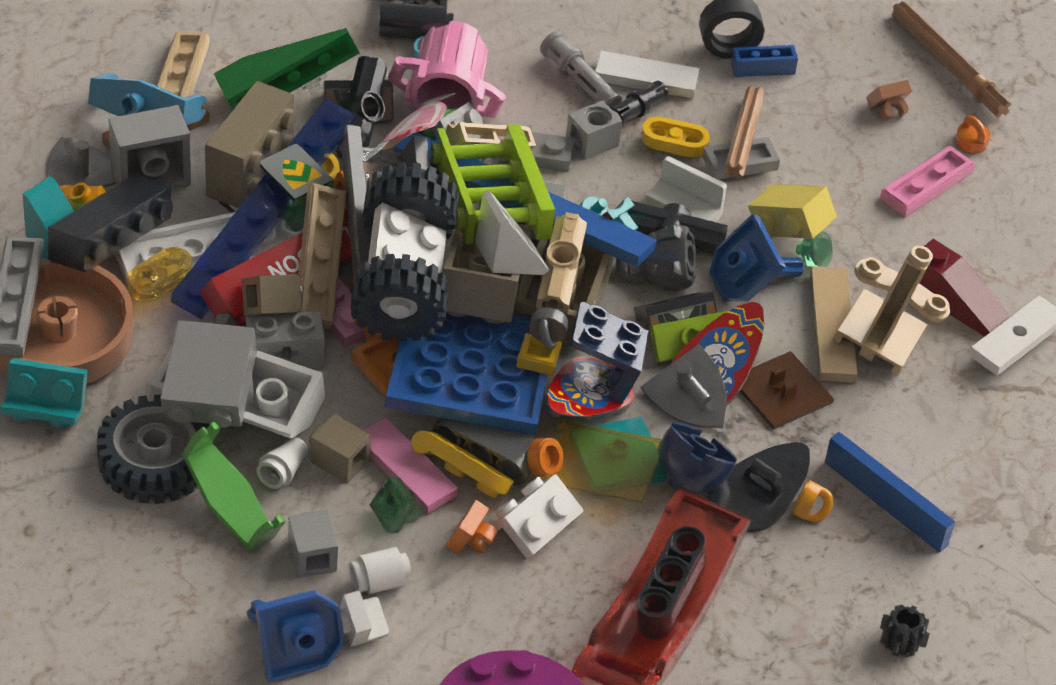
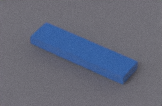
[824,432,955,553]

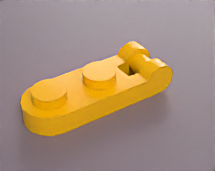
[411,431,514,498]

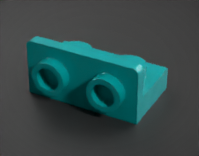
[0,358,88,428]

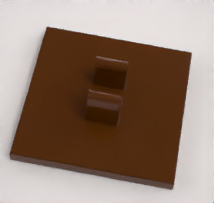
[740,351,834,430]

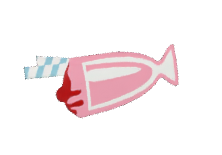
[363,93,455,160]

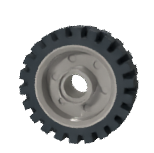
[97,394,213,504]

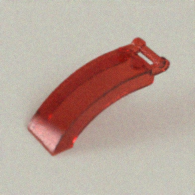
[572,488,751,685]

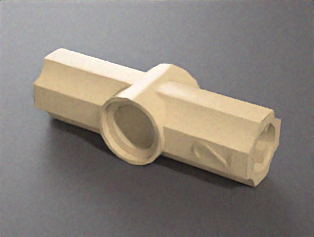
[536,212,587,314]

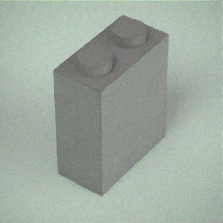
[160,320,257,428]

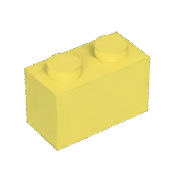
[747,184,837,239]

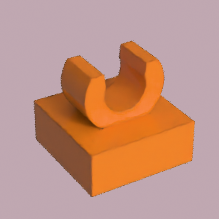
[445,500,498,554]

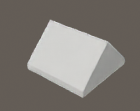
[475,189,549,275]

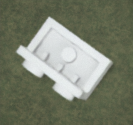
[491,474,584,559]

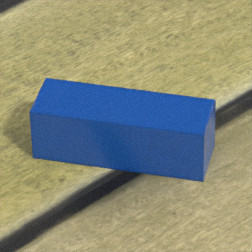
[731,45,798,77]

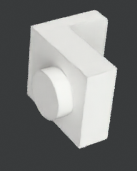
[340,591,389,647]

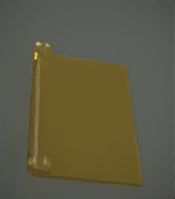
[534,420,662,503]

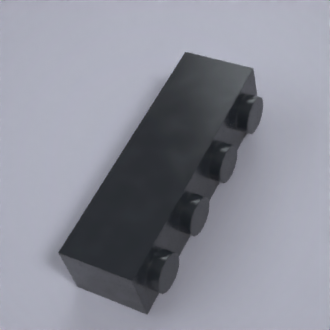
[48,174,173,273]

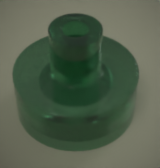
[796,232,833,267]

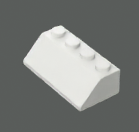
[150,346,325,438]

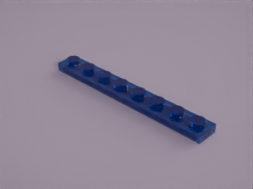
[171,98,355,319]

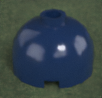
[658,421,737,494]

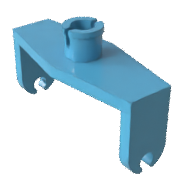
[88,73,207,125]

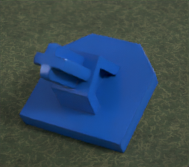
[709,214,803,302]
[247,590,345,682]

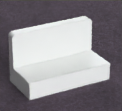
[645,156,727,222]

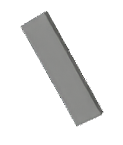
[0,236,44,357]

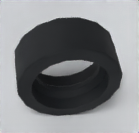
[699,0,765,58]

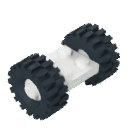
[350,162,459,342]

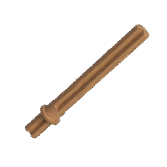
[891,1,1011,118]

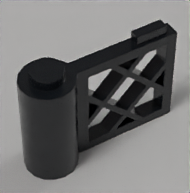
[379,0,454,38]

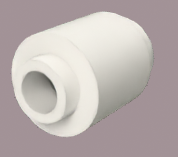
[349,547,411,595]

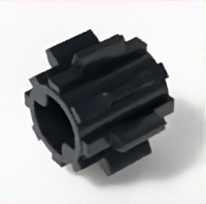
[880,604,930,657]

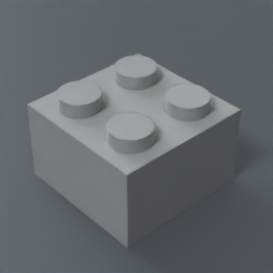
[108,105,191,189]

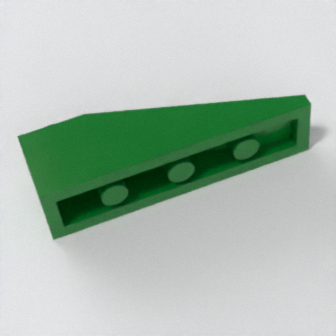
[214,28,360,109]

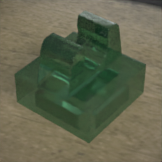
[369,477,423,533]

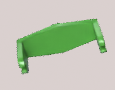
[182,422,285,552]

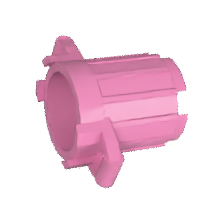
[388,21,506,118]

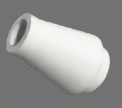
[257,437,308,489]

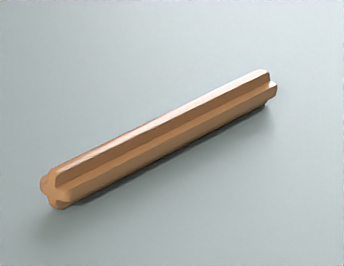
[725,86,764,179]

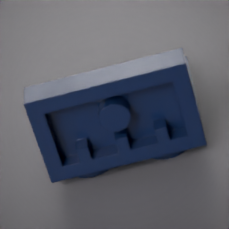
[570,302,648,404]

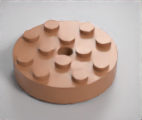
[0,259,134,384]

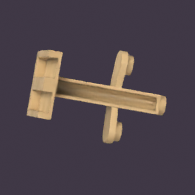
[833,245,950,376]

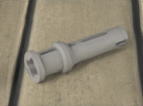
[540,31,622,107]

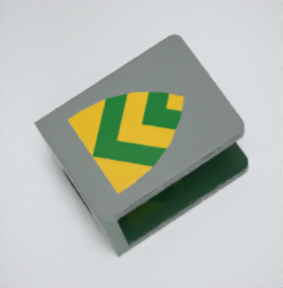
[260,144,333,232]

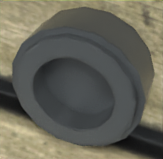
[529,308,568,350]

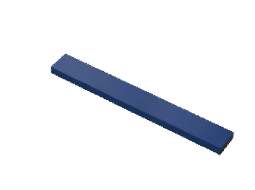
[393,133,657,267]

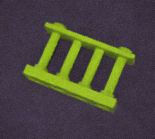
[430,124,555,244]

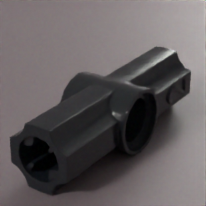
[336,56,387,159]
[627,201,728,253]

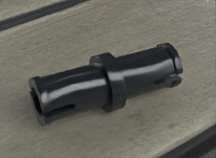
[610,80,669,126]

